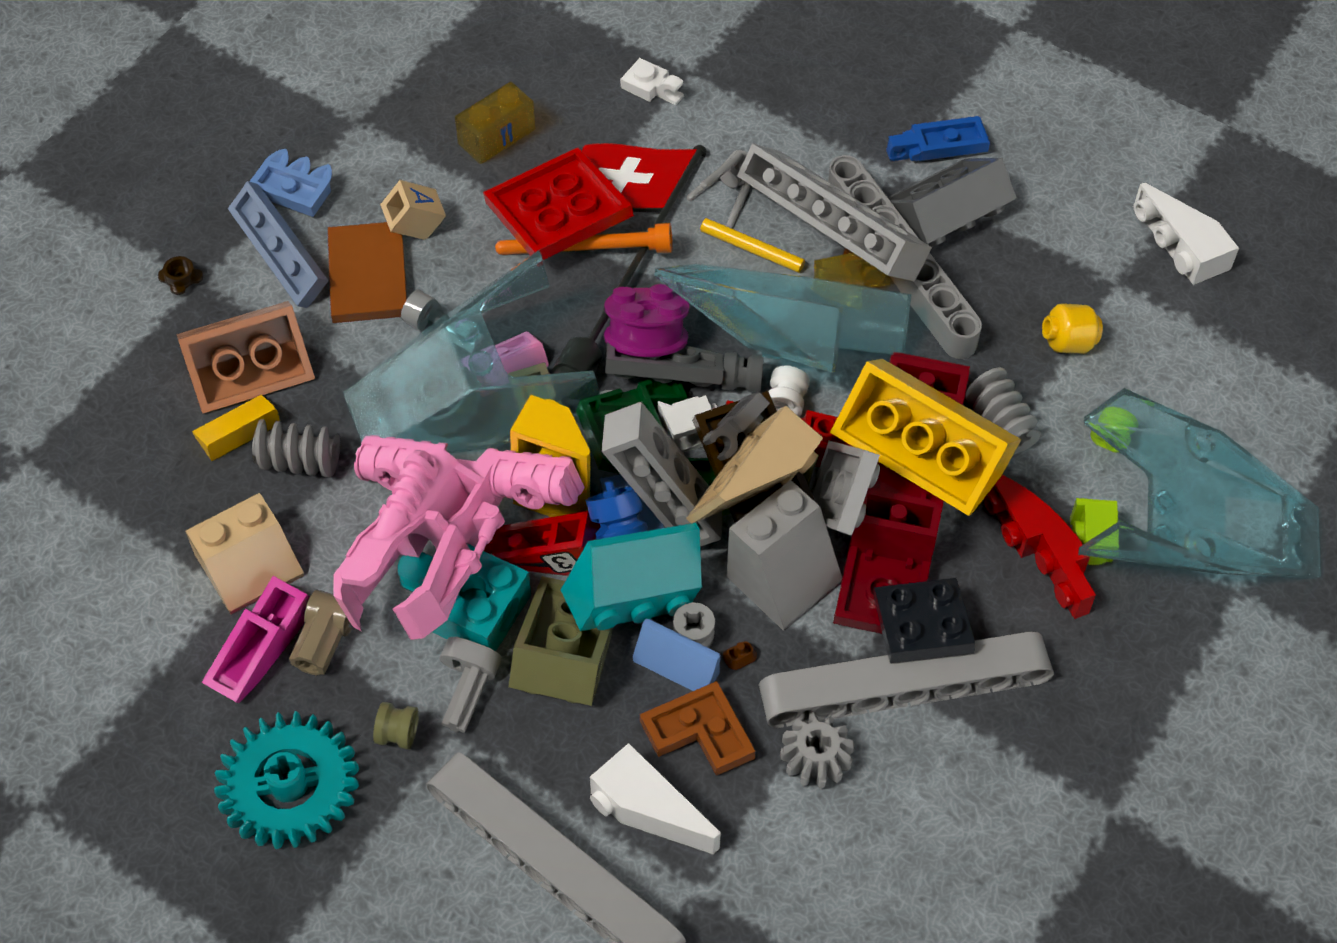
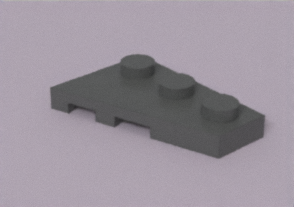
[605,343,724,387]

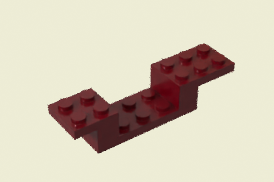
[833,352,970,634]

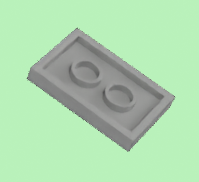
[811,441,880,536]

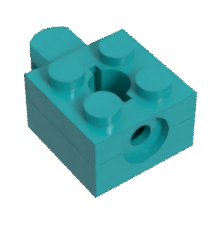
[398,544,531,651]

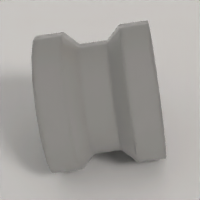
[673,602,715,648]

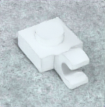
[620,58,684,105]

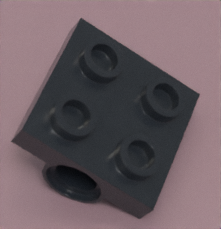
[874,578,975,664]

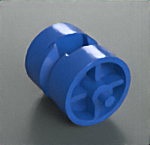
[585,480,649,540]

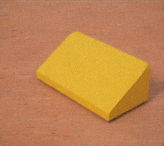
[192,395,280,461]

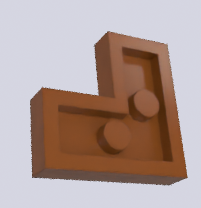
[640,681,756,776]

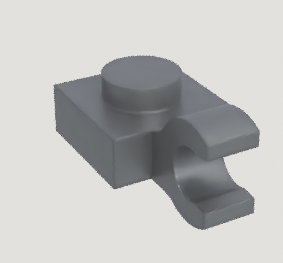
[703,392,770,461]

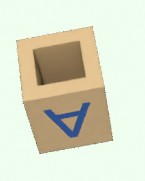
[380,180,446,240]

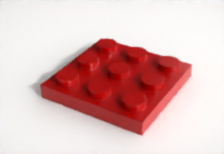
[483,147,634,263]

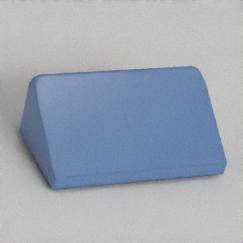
[633,619,721,691]

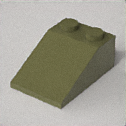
[509,576,613,706]

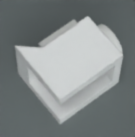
[658,395,717,453]

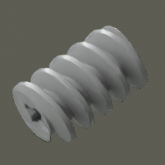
[965,367,1042,455]
[252,419,340,478]

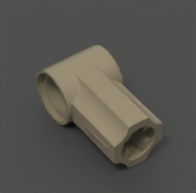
[289,590,352,676]

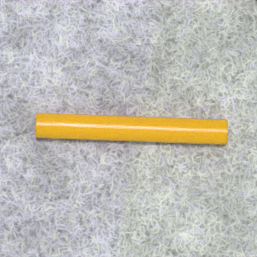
[700,218,805,273]

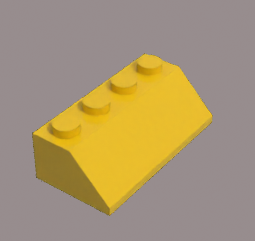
[830,359,1021,516]

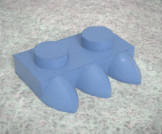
[249,149,332,217]

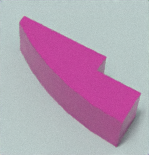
[201,576,310,703]

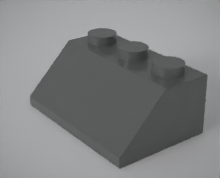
[887,158,1017,247]

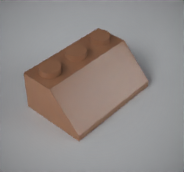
[176,301,315,414]

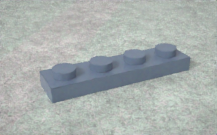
[228,181,329,308]

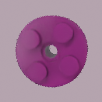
[604,284,689,357]

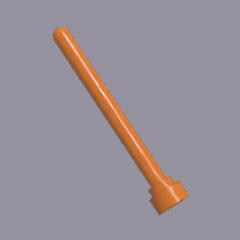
[495,223,673,255]

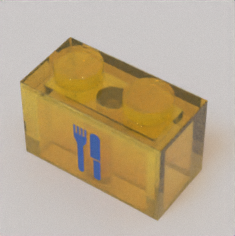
[455,81,536,164]

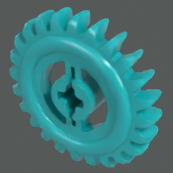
[214,711,359,849]

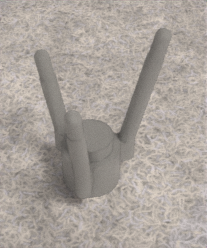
[687,150,752,228]

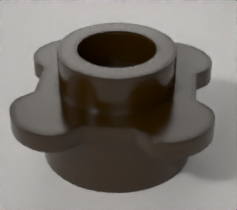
[158,256,203,295]

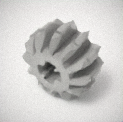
[780,712,854,789]

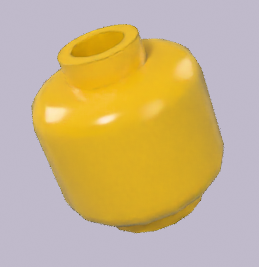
[1042,304,1103,354]

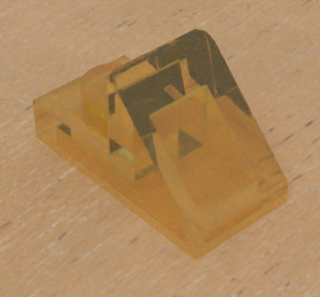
[814,253,890,309]

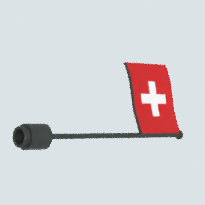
[552,143,707,395]

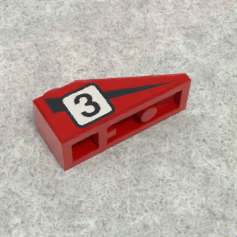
[483,511,601,576]

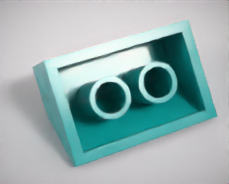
[561,523,702,631]

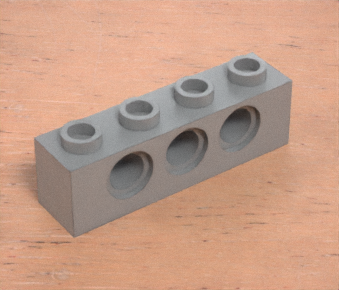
[602,402,722,546]

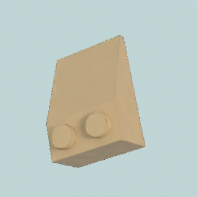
[686,405,823,523]

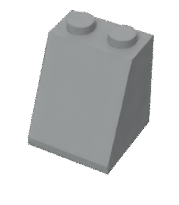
[727,480,842,631]

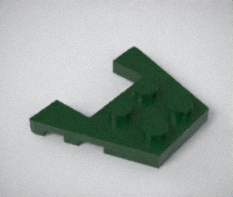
[576,380,716,486]

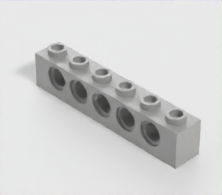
[737,143,932,281]

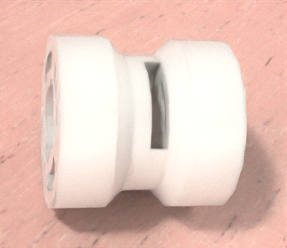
[768,366,810,417]

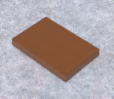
[328,222,407,323]

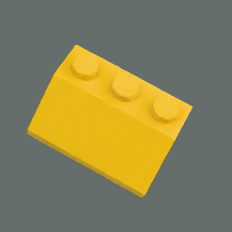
[510,395,590,517]

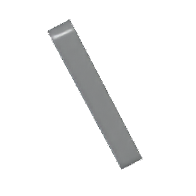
[828,155,982,359]
[759,632,1054,728]
[426,752,686,943]

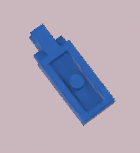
[886,116,990,161]

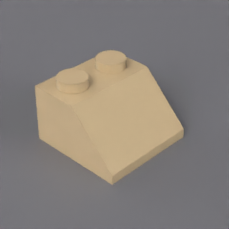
[186,493,304,614]

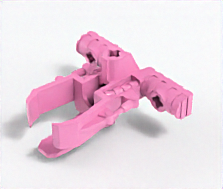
[334,435,585,640]

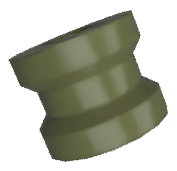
[373,702,419,750]

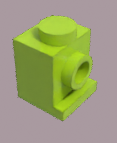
[1070,498,1119,565]

